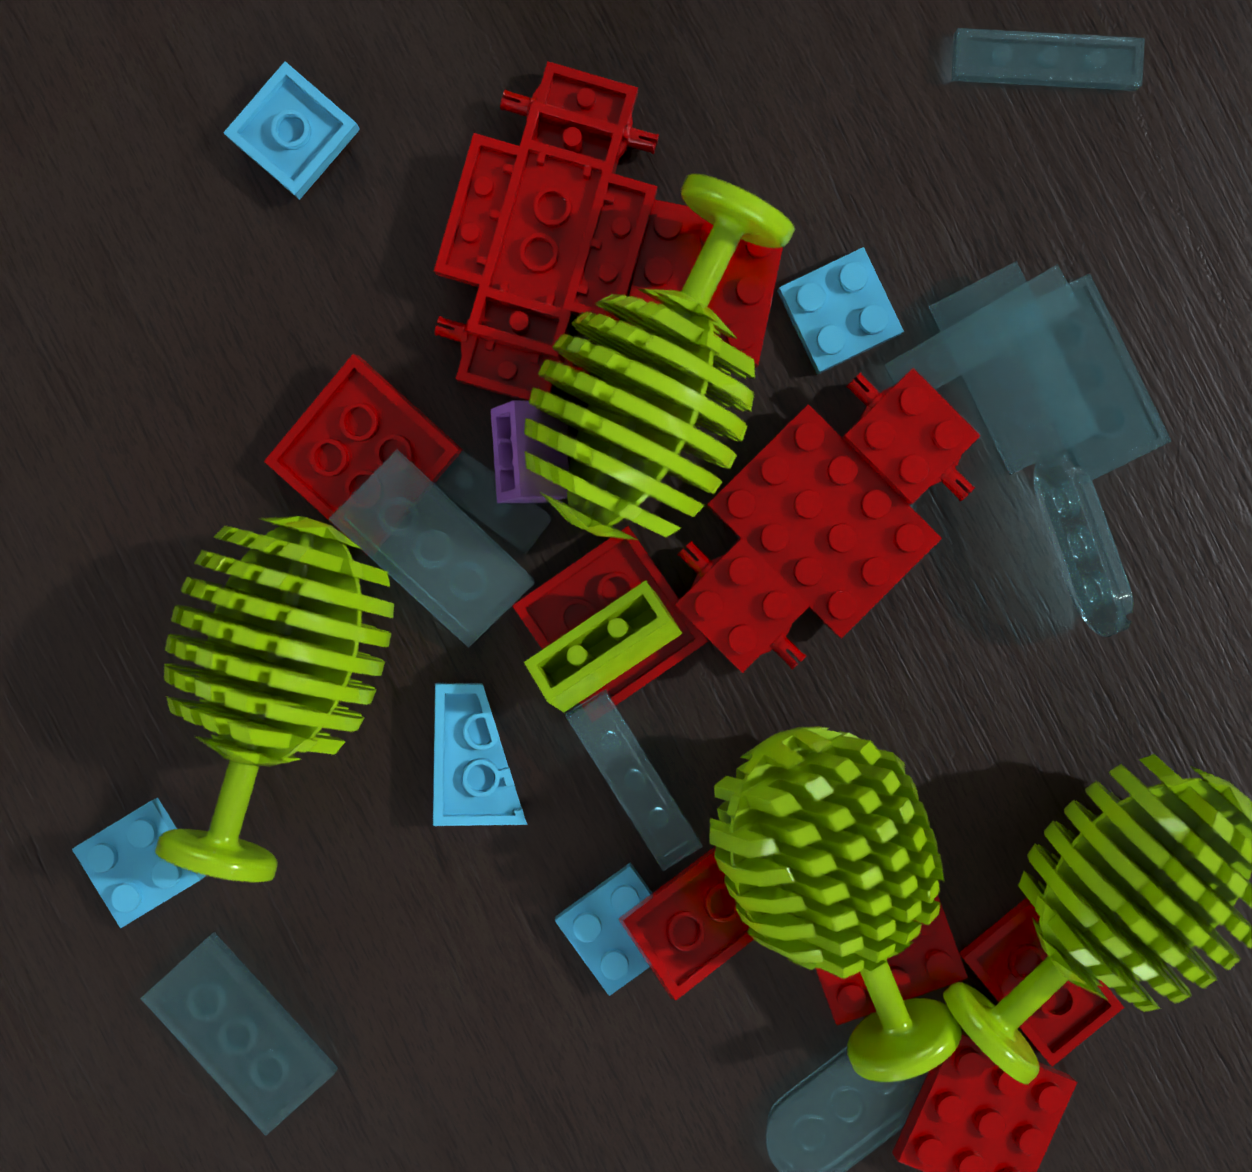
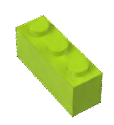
[524,580,683,712]

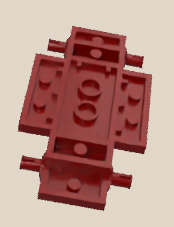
[434,61,659,401]
[674,368,981,673]

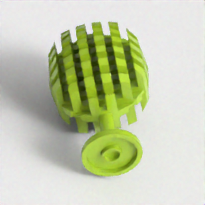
[524,174,795,540]
[155,516,394,882]
[710,726,962,1082]
[943,754,1252,1084]

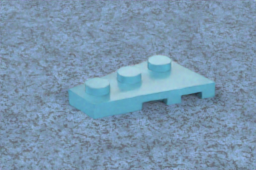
[433,683,527,826]

